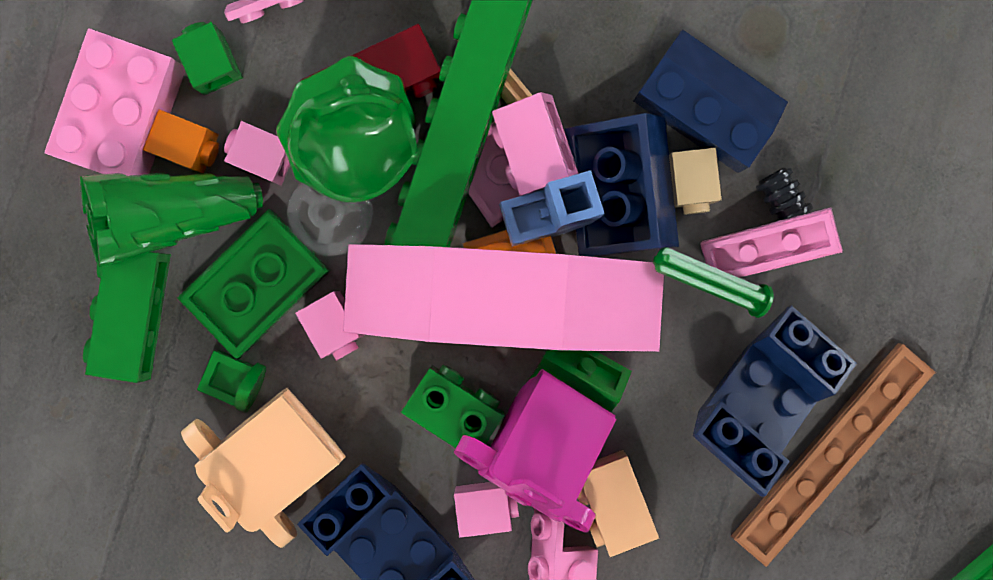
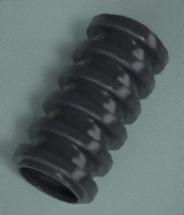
[756,167,813,222]

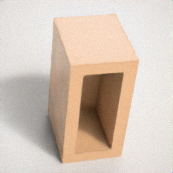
[578,450,659,557]

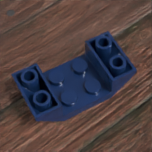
[693,305,857,497]
[297,463,475,580]

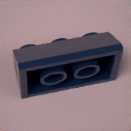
[633,29,788,173]
[565,113,679,257]

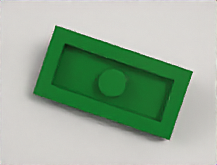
[529,349,632,412]

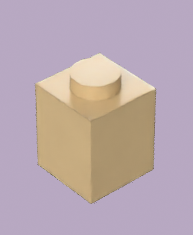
[669,148,722,215]

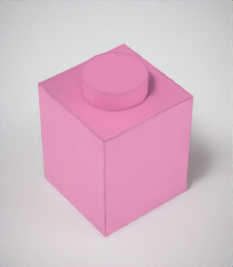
[224,121,290,186]
[295,291,365,361]
[454,482,519,538]

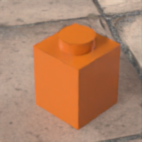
[143,109,219,174]

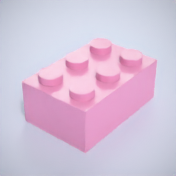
[44,28,185,176]

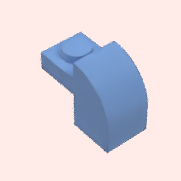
[499,170,605,247]

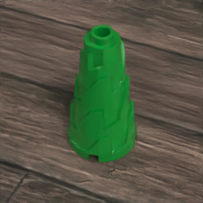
[80,173,263,267]

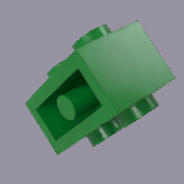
[401,364,504,448]

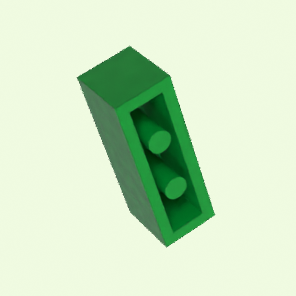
[83,251,171,383]

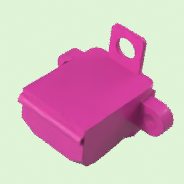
[454,369,617,532]

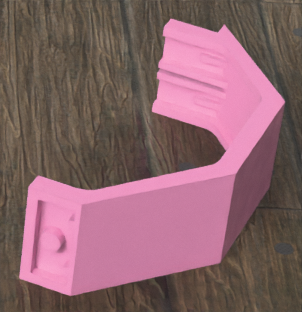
[343,244,664,352]

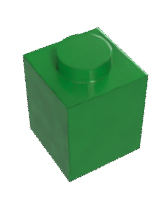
[172,22,243,95]

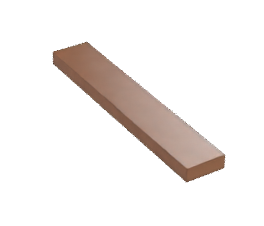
[731,343,935,567]

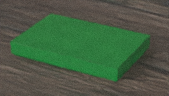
[177,209,331,360]

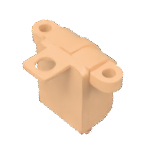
[181,388,346,548]

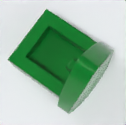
[197,350,266,413]

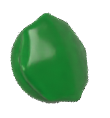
[276,56,417,202]

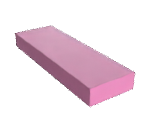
[700,207,843,278]

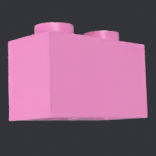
[492,92,578,196]

